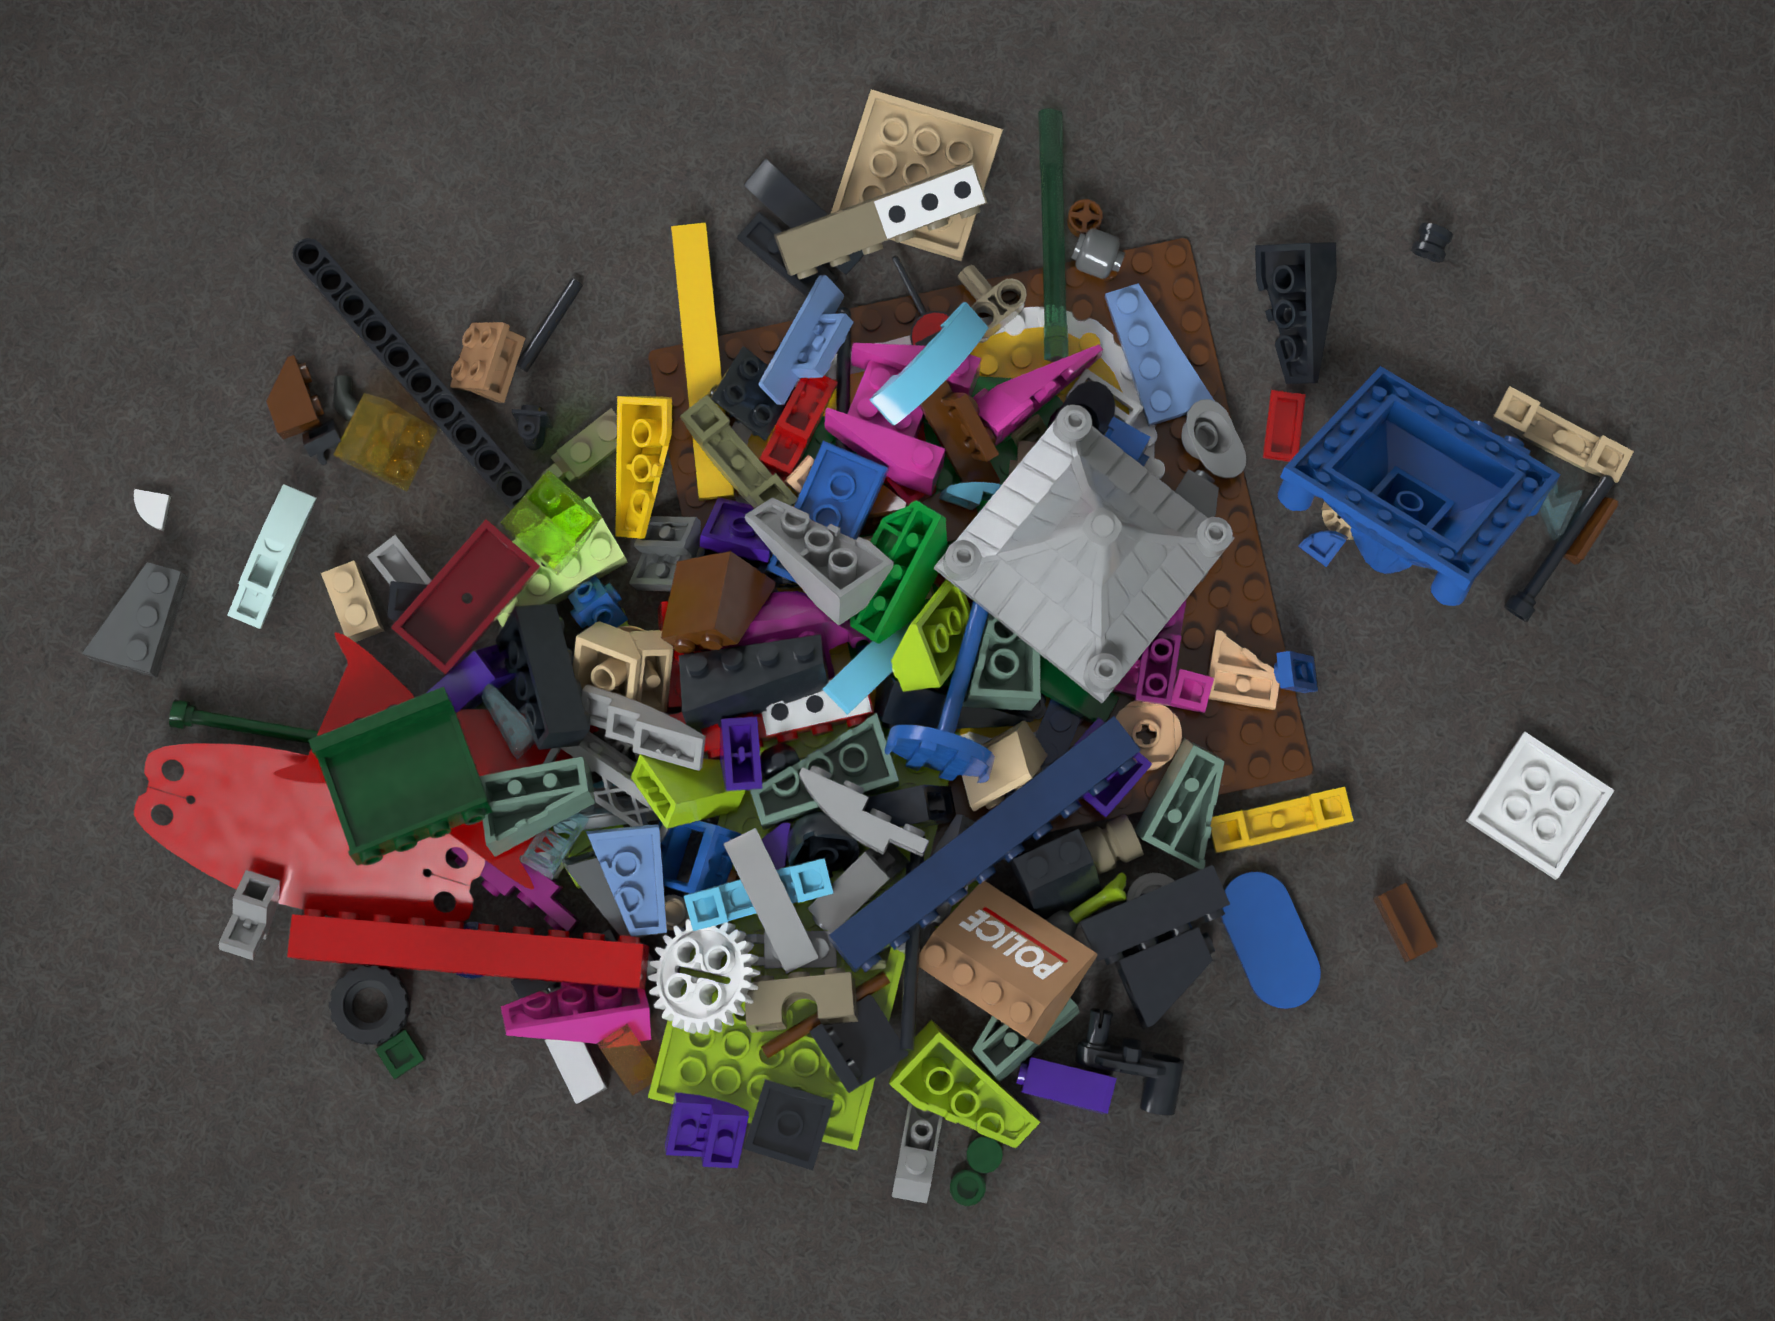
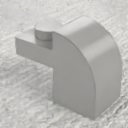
[219,870,280,960]

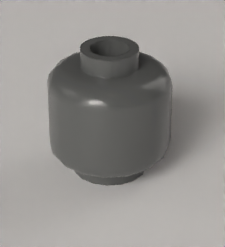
[1071,228,1125,279]

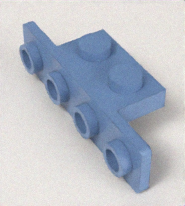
[759,275,853,405]

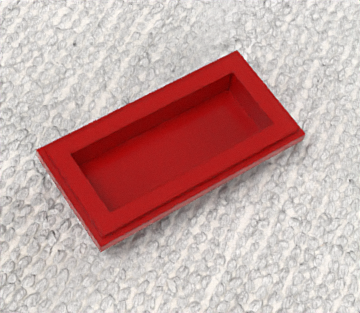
[1263,390,1306,462]

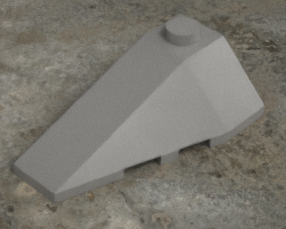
[745,498,894,625]

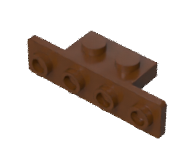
[919,380,1000,484]

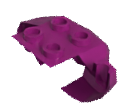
[706,591,872,679]

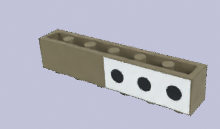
[774,163,987,279]

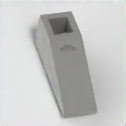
[892,1102,943,1204]

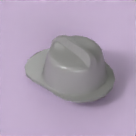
[1181,399,1246,478]

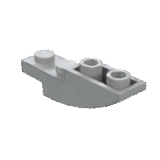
[799,765,929,857]

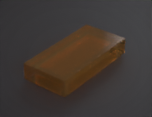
[597,1024,656,1095]

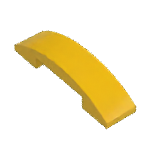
[1210,787,1354,853]

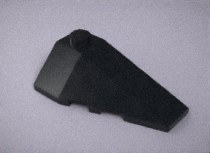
[874,672,1027,729]

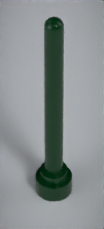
[169,699,319,744]

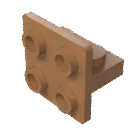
[450,322,525,403]

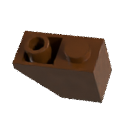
[266,355,325,440]

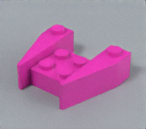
[825,343,981,496]

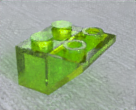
[500,470,602,576]

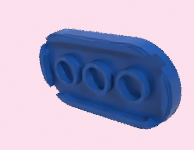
[1221,872,1321,1009]

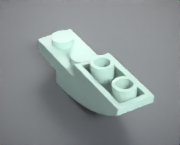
[228,484,317,629]

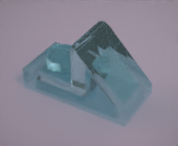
[1539,483,1583,541]

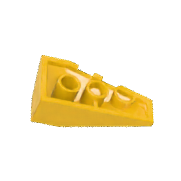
[615,396,672,539]

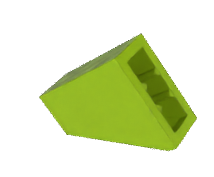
[631,754,746,829]

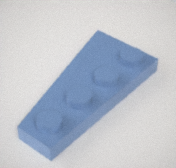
[1105,283,1214,427]

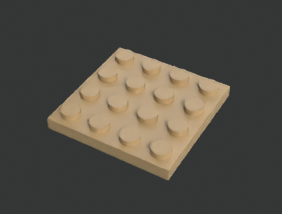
[831,89,1003,261]

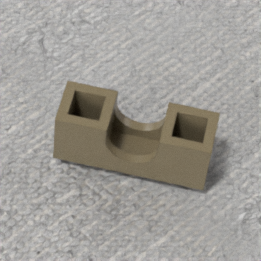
[745,968,858,1033]

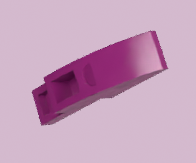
[1135,600,1186,706]
[451,847,581,932]

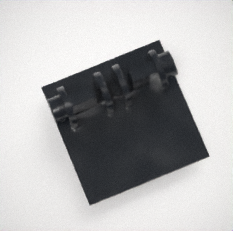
[708,346,796,440]

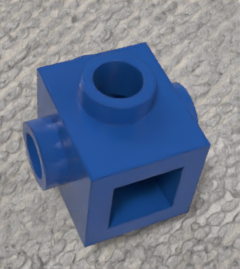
[568,575,628,629]

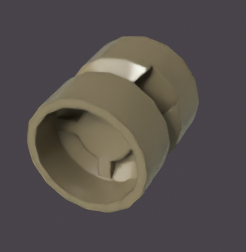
[1081,814,1144,876]

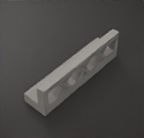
[543,731,670,844]

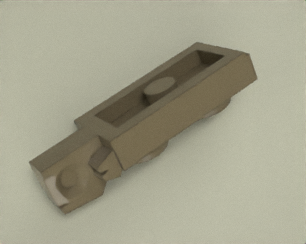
[542,408,617,486]

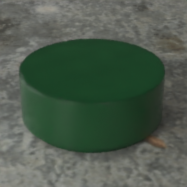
[966,1137,1003,1173]
[950,1170,986,1206]

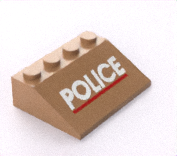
[919,881,1098,1045]

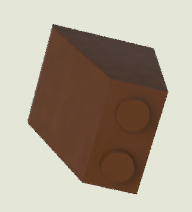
[661,551,775,654]

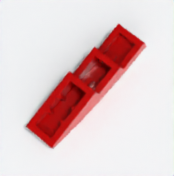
[742,375,838,498]

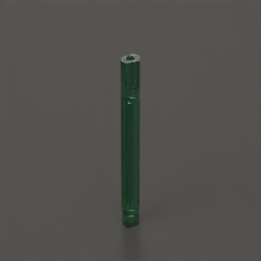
[1038,108,1069,362]

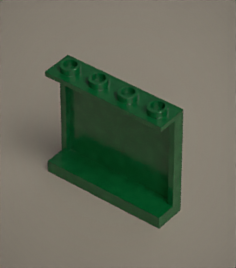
[308,686,493,866]

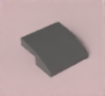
[629,516,701,592]

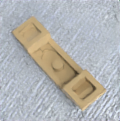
[1493,386,1634,483]

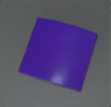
[665,1093,749,1168]

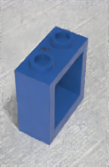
[658,820,742,894]

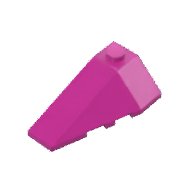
[501,982,651,1045]

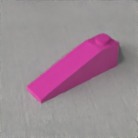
[973,344,1103,446]

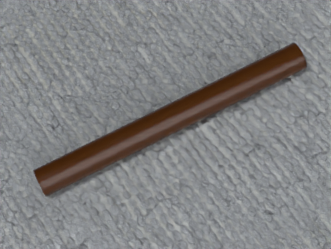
[761,971,890,1058]

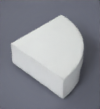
[134,489,171,531]

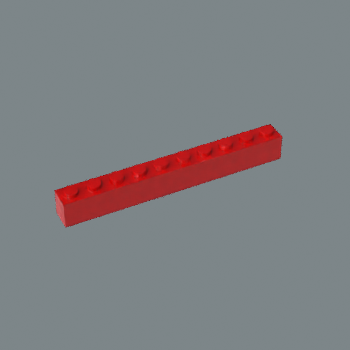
[287,909,649,989]

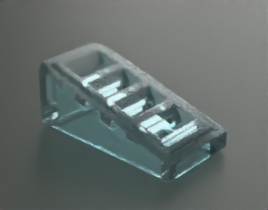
[482,684,536,760]
[521,812,589,880]

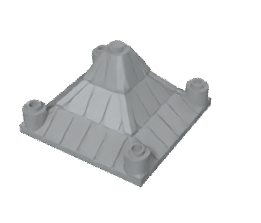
[934,405,1234,703]

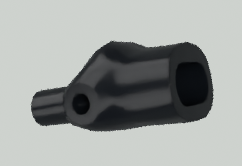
[760,743,800,779]

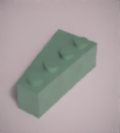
[962,613,1041,711]

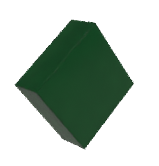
[375,1030,425,1080]

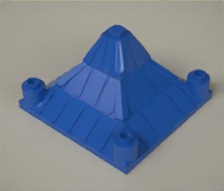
[1277,366,1561,606]

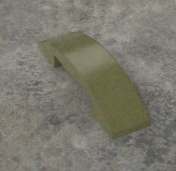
[680,394,797,509]

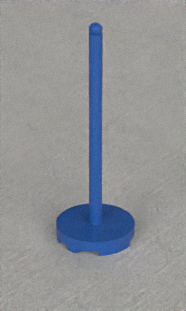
[884,601,995,783]

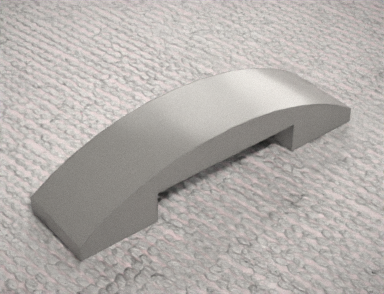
[723,828,819,974]

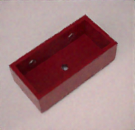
[391,519,541,675]

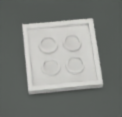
[1466,732,1615,880]

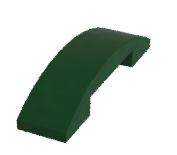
[1040,654,1119,724]

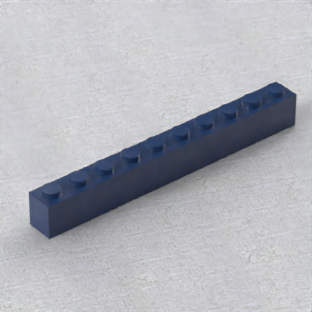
[828,716,1141,973]

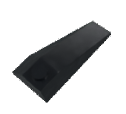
[1255,242,1337,384]

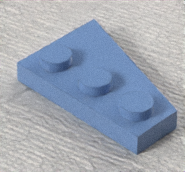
[586,824,667,936]

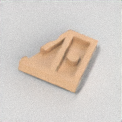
[1208,630,1279,710]

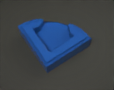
[1298,530,1348,567]

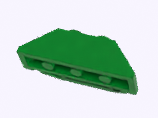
[850,500,948,644]

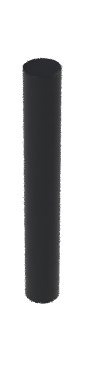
[516,278,583,372]

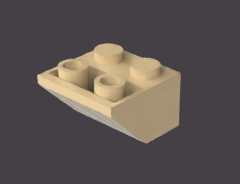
[962,720,1048,811]

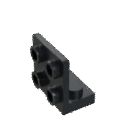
[809,995,908,1093]

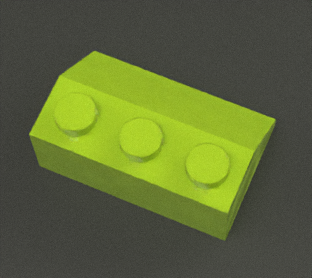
[891,579,971,692]

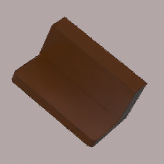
[1373,883,1438,962]

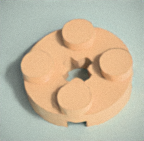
[1116,701,1182,771]

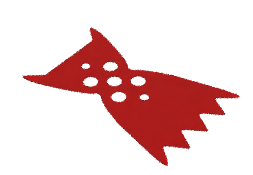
[273,632,599,890]

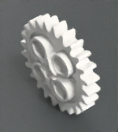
[648,919,760,1035]

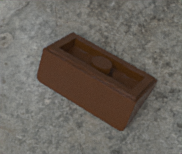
[1564,497,1619,565]

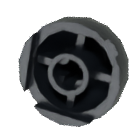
[786,811,860,878]

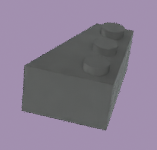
[82,562,188,678]

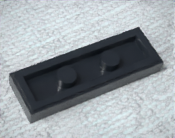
[737,212,838,297]

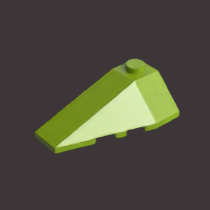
[889,1020,1040,1148]

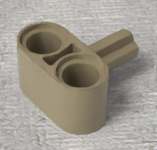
[958,264,1027,339]

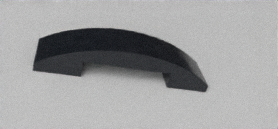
[744,159,864,275]

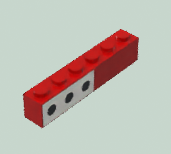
[669,678,874,760]

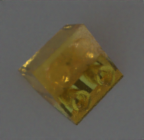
[333,393,437,492]

